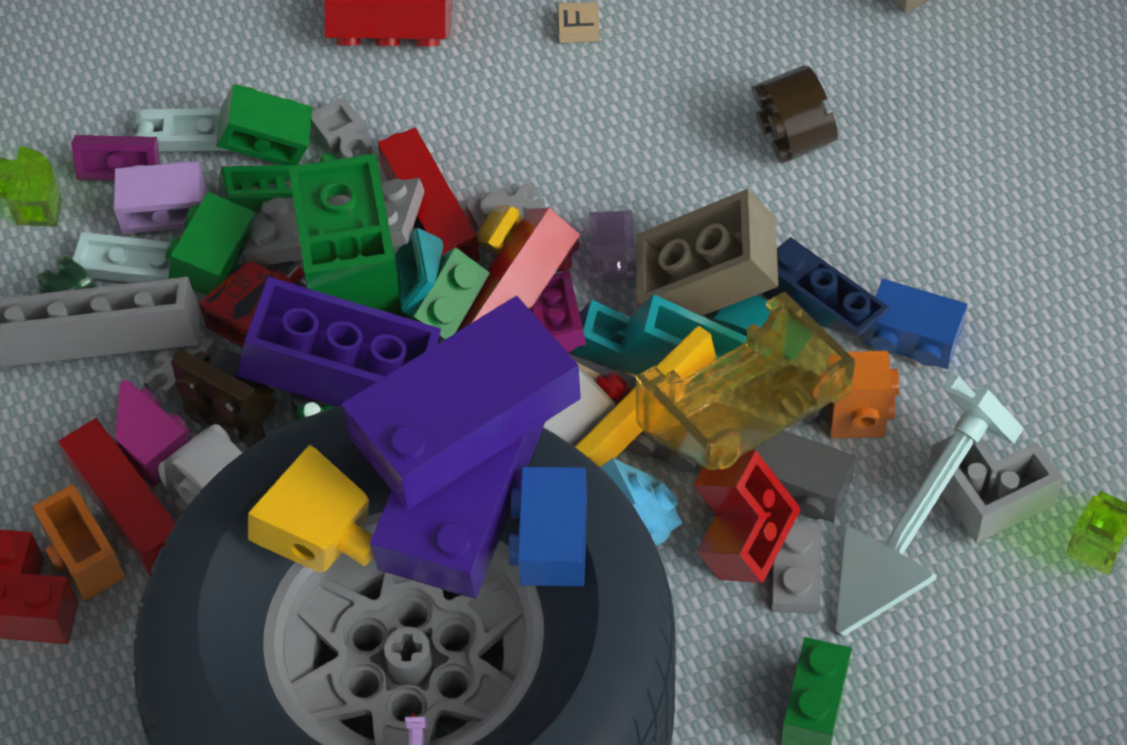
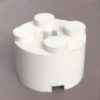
[159,424,242,513]

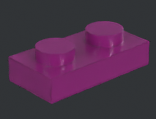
[71,135,161,180]

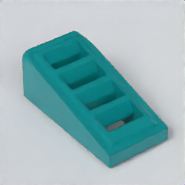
[394,228,443,315]

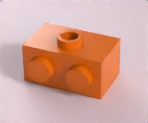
[828,351,899,439]
[32,484,126,601]

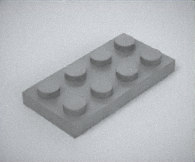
[242,178,425,266]

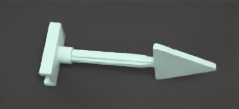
[836,372,1024,636]

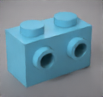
[600,458,682,546]

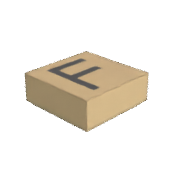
[558,2,600,43]

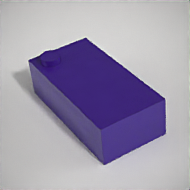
[237,277,441,406]
[342,295,581,510]
[370,422,545,599]

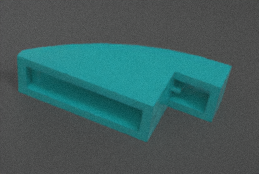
[571,294,770,388]

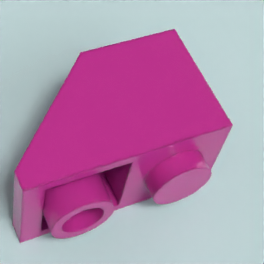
[115,379,191,488]

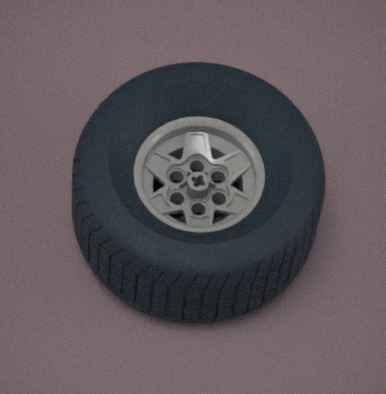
[133,406,676,745]

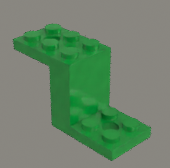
[288,153,402,316]

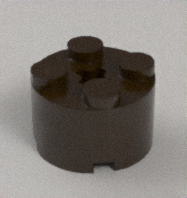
[751,65,838,164]

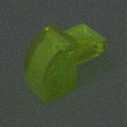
[0,147,62,227]
[1066,490,1127,576]

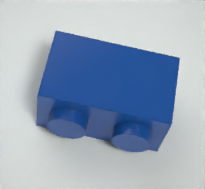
[863,278,968,369]
[509,467,587,586]

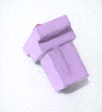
[405,713,427,745]

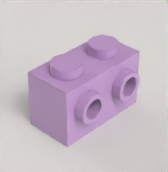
[114,161,207,234]

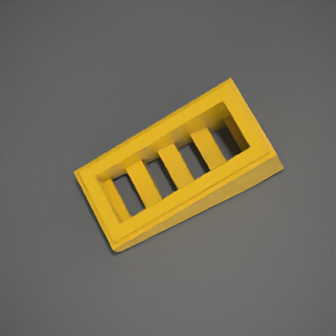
[476,205,522,256]

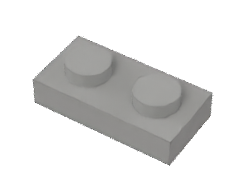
[772,521,821,614]

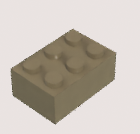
[636,189,778,316]

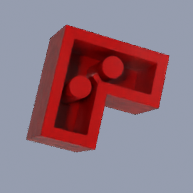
[693,449,801,583]
[0,529,79,644]

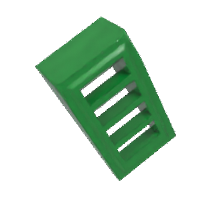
[218,165,297,212]

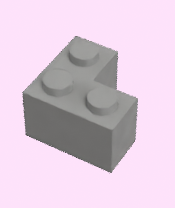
[927,435,1063,544]

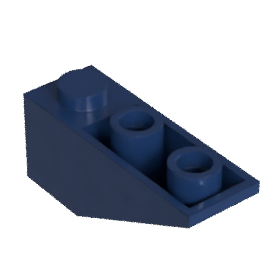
[762,237,889,337]

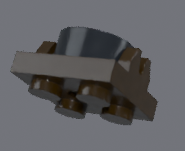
[170,349,276,447]

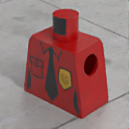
[199,261,303,348]

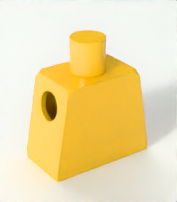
[248,444,374,572]

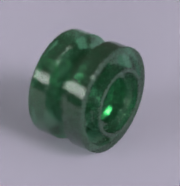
[36,256,96,294]

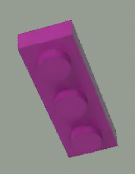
[532,271,586,353]

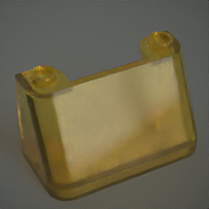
[636,292,855,471]

